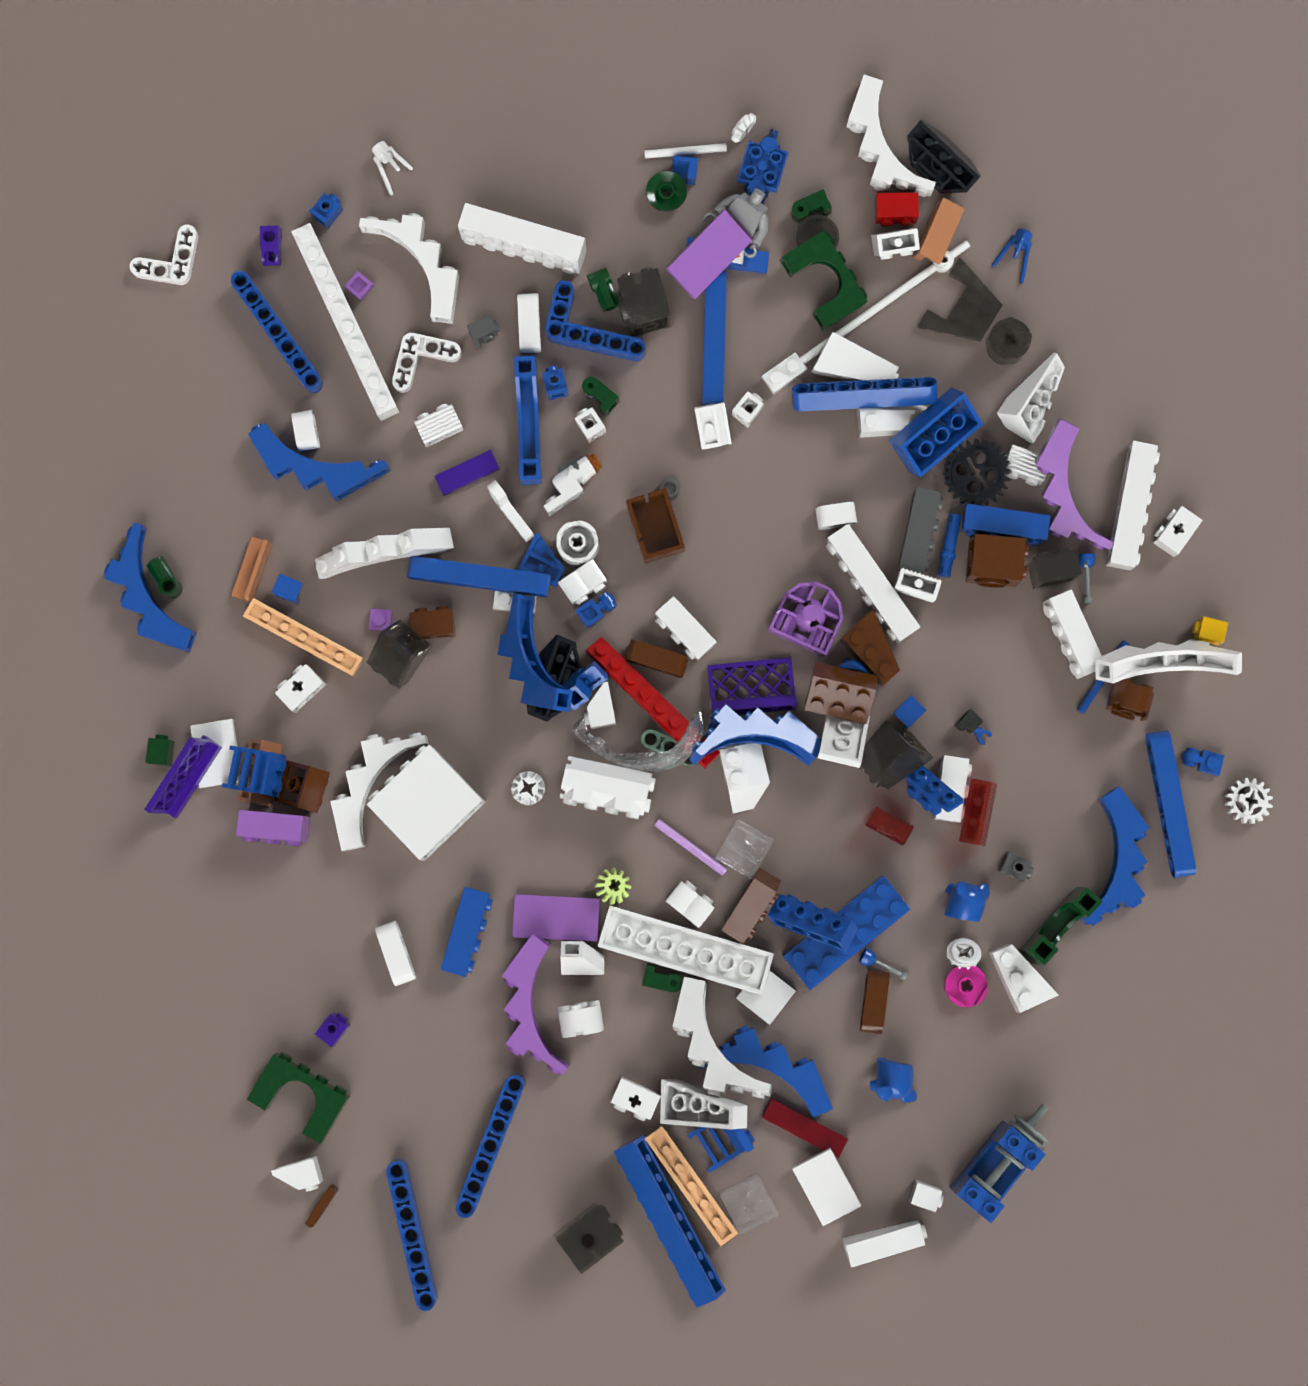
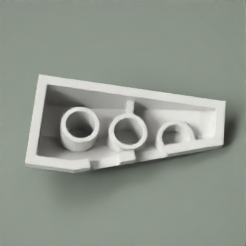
[997,353,1065,443]
[857,405,928,438]

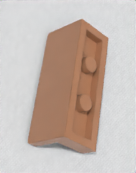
[912,198,964,264]
[231,537,273,602]
[238,738,282,806]

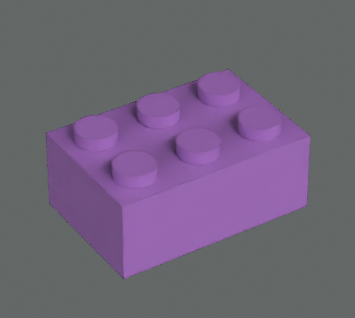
[236,810,310,846]

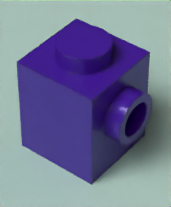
[315,1012,351,1047]

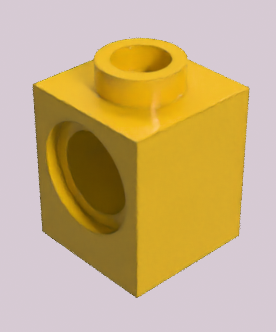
[1192,616,1229,645]

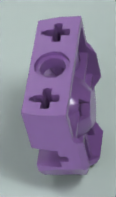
[768,582,843,657]

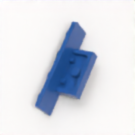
[893,755,964,816]

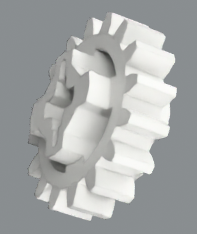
[1224,778,1273,824]

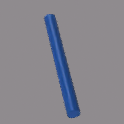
[1077,640,1130,714]

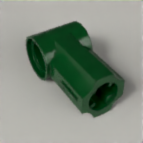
[587,267,619,312]
[146,556,183,598]

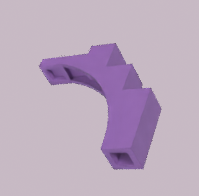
[1034,417,1114,550]
[502,932,569,1075]

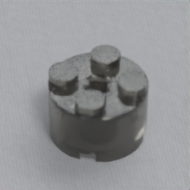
[986,317,1032,365]

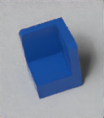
[672,156,698,185]
[271,574,303,605]
[894,695,926,730]

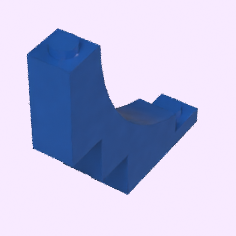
[248,423,391,502]

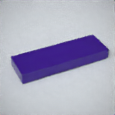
[434,450,500,496]

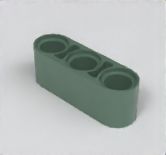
[641,729,695,767]

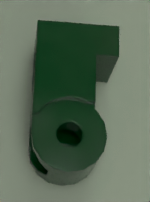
[791,189,832,223]
[582,377,620,417]
[642,964,683,993]

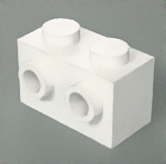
[871,228,920,260]

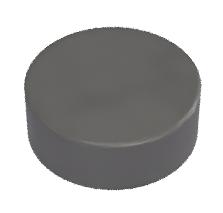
[659,478,680,500]

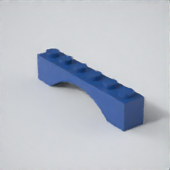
[514,356,542,485]

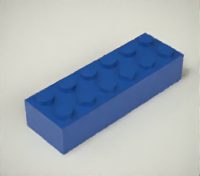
[782,876,911,990]

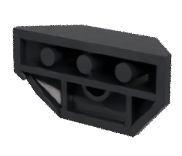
[907,120,981,193]
[527,635,582,722]

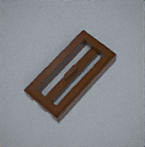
[305,1184,338,1228]

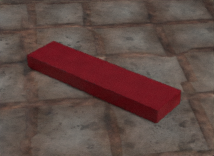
[762,1098,848,1158]

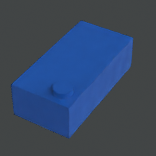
[889,387,983,478]

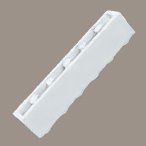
[1106,441,1160,571]
[826,524,920,644]

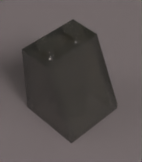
[366,620,432,689]
[859,719,933,789]

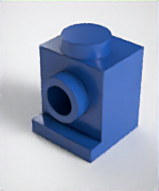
[309,193,343,229]
[542,366,569,400]

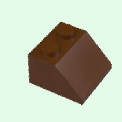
[274,760,330,813]

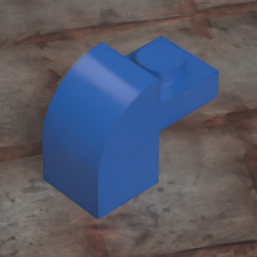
[563,661,608,710]

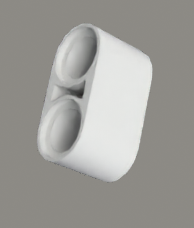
[291,410,320,452]
[815,502,858,530]

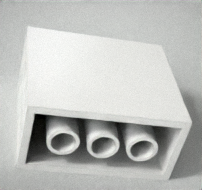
[367,745,486,861]

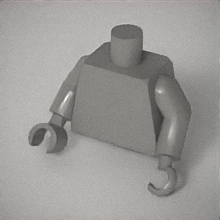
[704,188,769,258]

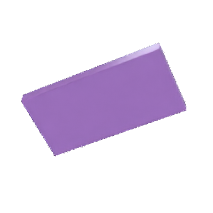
[666,210,752,299]
[512,894,600,941]

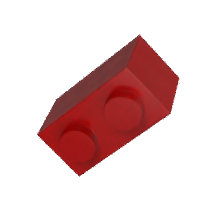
[875,193,919,227]

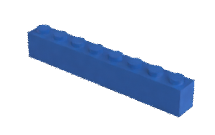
[614,1135,726,1308]

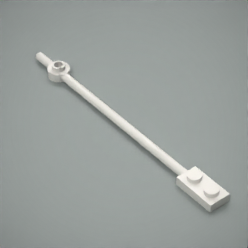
[761,240,970,394]

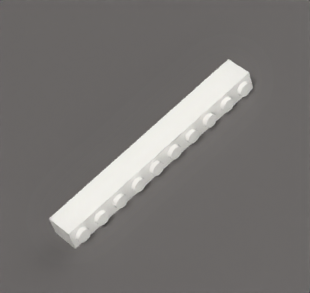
[291,223,400,421]

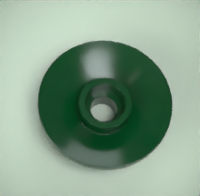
[646,171,687,212]

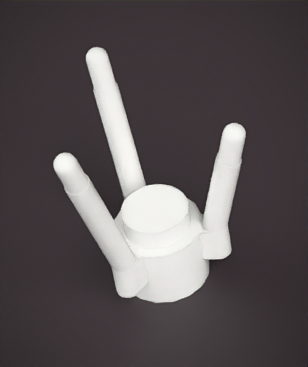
[372,141,413,196]

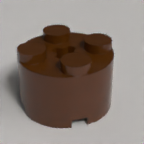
[1106,678,1154,721]

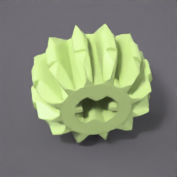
[594,868,631,905]

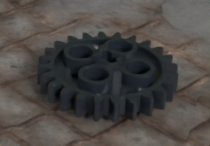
[943,439,1012,506]

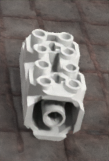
[560,756,656,819]

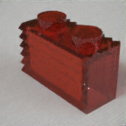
[865,807,913,845]

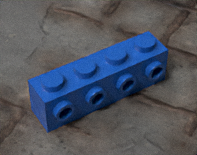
[961,504,1051,546]
[441,887,493,977]
[767,894,858,952]

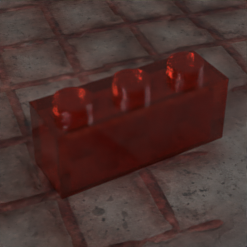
[959,778,997,847]

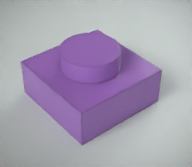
[344,271,374,301]
[369,609,393,632]

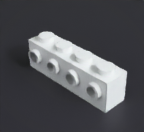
[1042,589,1102,679]

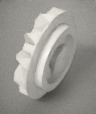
[731,113,756,143]
[511,771,545,805]
[947,938,981,969]

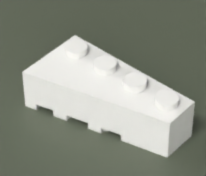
[660,1079,747,1129]

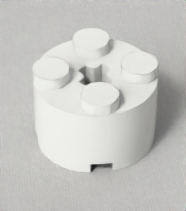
[556,521,599,566]
[557,1000,604,1038]

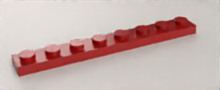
[586,637,720,769]

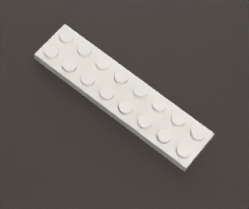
[598,906,774,995]

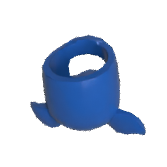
[944,881,990,922]
[870,1058,917,1102]

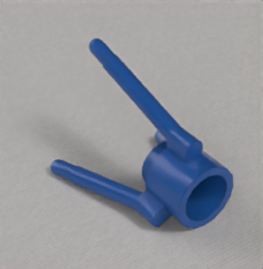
[992,229,1032,284]

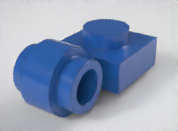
[575,592,617,629]
[1181,748,1224,776]

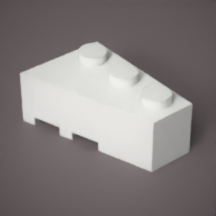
[989,944,1059,1013]

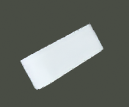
[517,293,541,353]
[375,920,416,986]

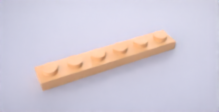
[243,598,364,677]
[645,1125,738,1246]

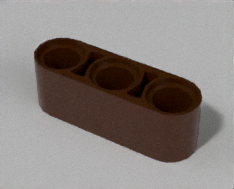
[625,639,689,678]
[860,970,890,1035]

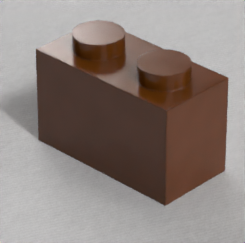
[409,606,456,640]

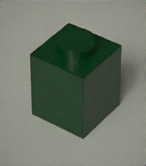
[145,735,175,766]

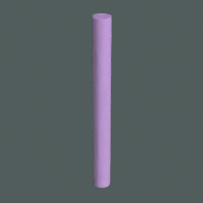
[654,819,727,876]

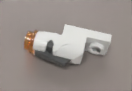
[544,454,602,517]

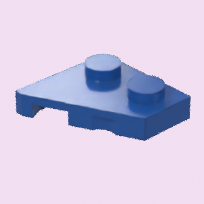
[518,533,566,588]

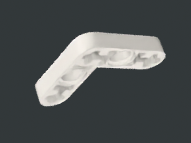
[130,225,198,285]
[392,333,462,393]
[487,480,535,542]

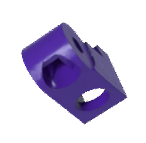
[260,225,282,266]

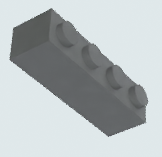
[897,487,943,575]

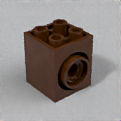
[966,534,1029,588]

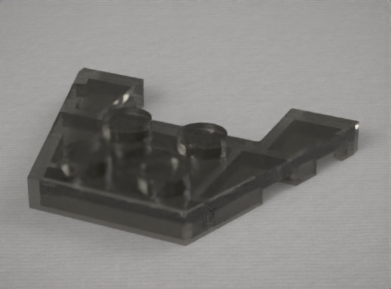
[917,258,1003,342]

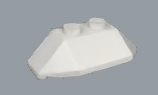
[718,743,770,813]

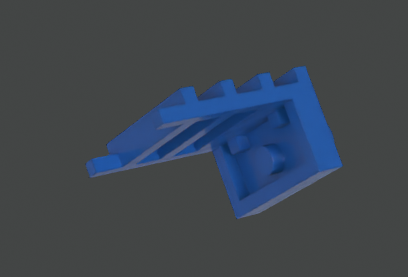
[222,745,286,797]
[687,1127,755,1173]

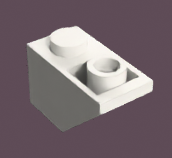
[560,941,605,975]

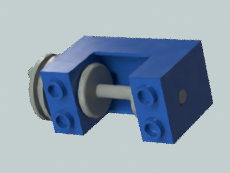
[949,1103,1050,1223]

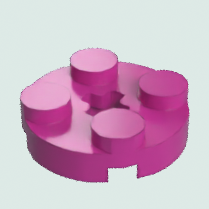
[944,966,988,1007]

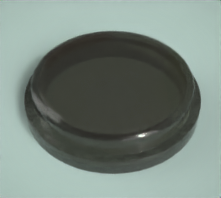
[796,215,839,249]

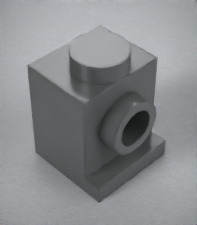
[467,315,501,349]
[998,851,1034,882]

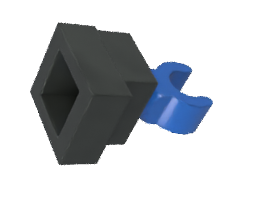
[954,709,992,745]

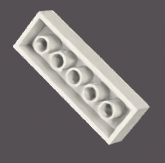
[458,203,587,274]

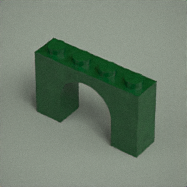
[779,231,868,331]
[1019,887,1103,966]
[246,1052,350,1144]

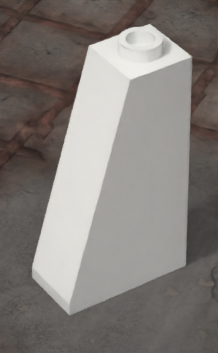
[811,332,899,381]
[842,1220,927,1267]

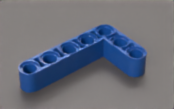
[546,280,646,361]

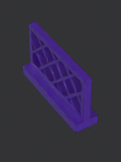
[707,658,797,715]
[144,735,222,818]

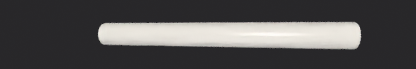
[644,143,727,159]

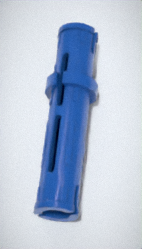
[937,514,962,578]

